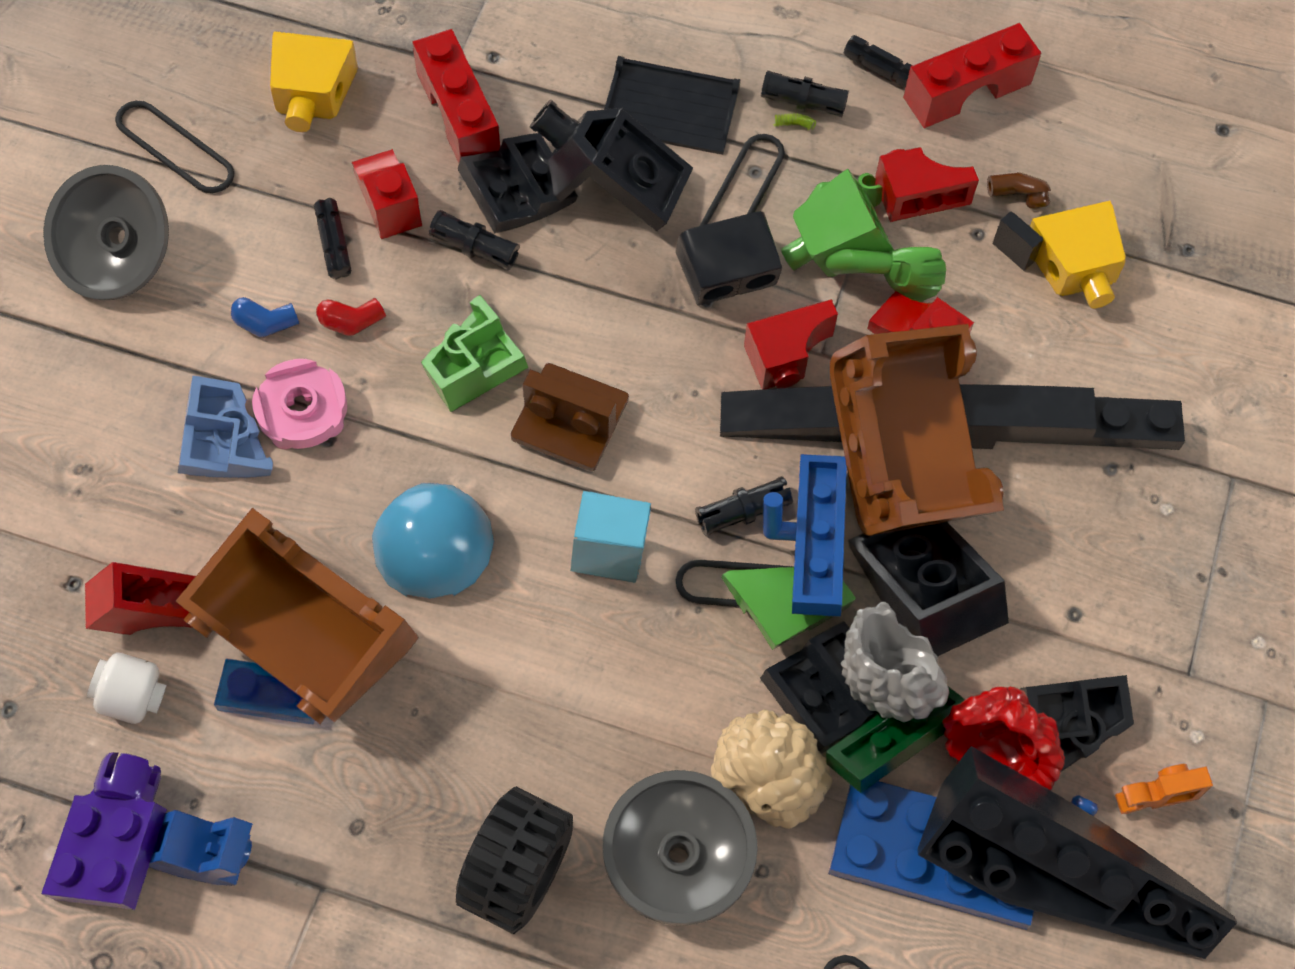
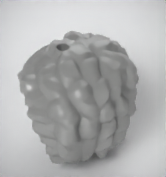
[841,602,949,722]

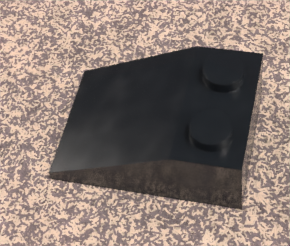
[848,522,1009,657]

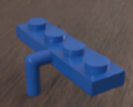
[763,454,847,617]

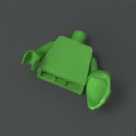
[781,169,946,302]

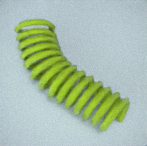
[773,113,816,130]

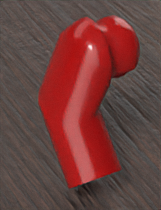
[316,298,386,336]

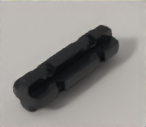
[843,35,913,88]
[314,198,352,279]

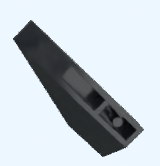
[917,746,1237,959]

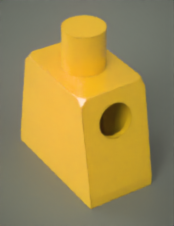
[270,31,358,132]
[1030,200,1126,309]

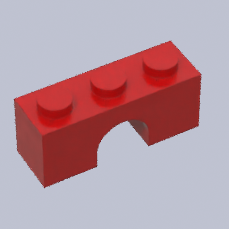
[903,23,1042,128]
[412,29,500,163]

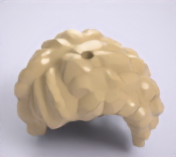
[711,709,833,829]

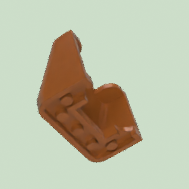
[830,324,1004,535]
[176,508,419,725]

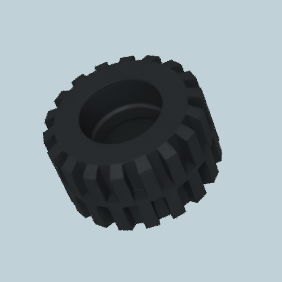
[456,786,573,934]

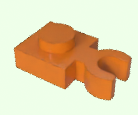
[1115,764,1213,814]

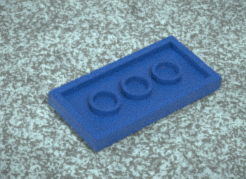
[828,781,1034,930]

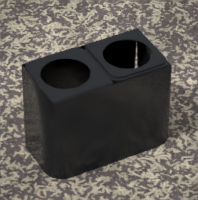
[675,211,782,306]

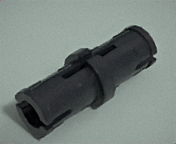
[761,70,849,117]
[429,210,520,270]
[695,476,793,536]

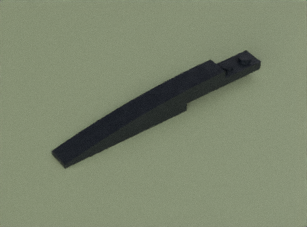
[720,384,1185,450]

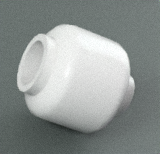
[87,652,167,724]

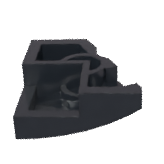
[1020,675,1134,777]

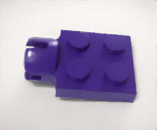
[41,752,167,910]

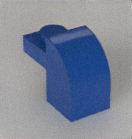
[149,810,253,886]

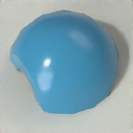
[372,483,494,599]

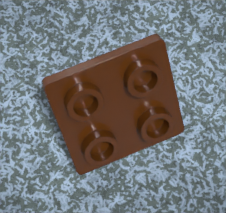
[511,363,629,472]

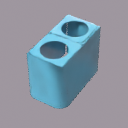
[570,491,651,583]

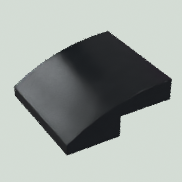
[457,133,578,234]
[760,621,880,754]

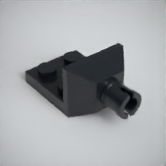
[529,99,693,231]

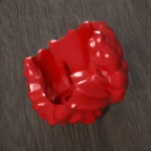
[942,686,1065,790]

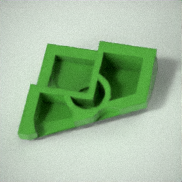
[421,295,529,412]
[721,567,856,650]

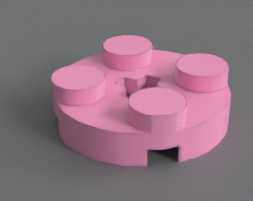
[252,359,347,449]

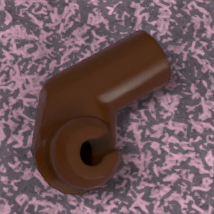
[987,172,1051,208]

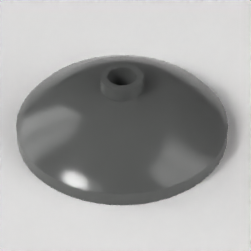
[43,165,169,300]
[603,770,758,926]

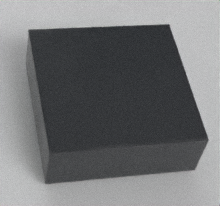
[992,211,1043,271]

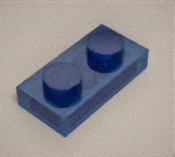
[214,659,315,725]

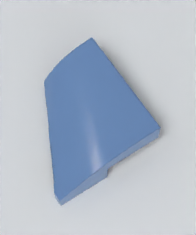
[177,376,273,478]

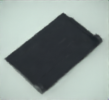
[604,55,741,155]

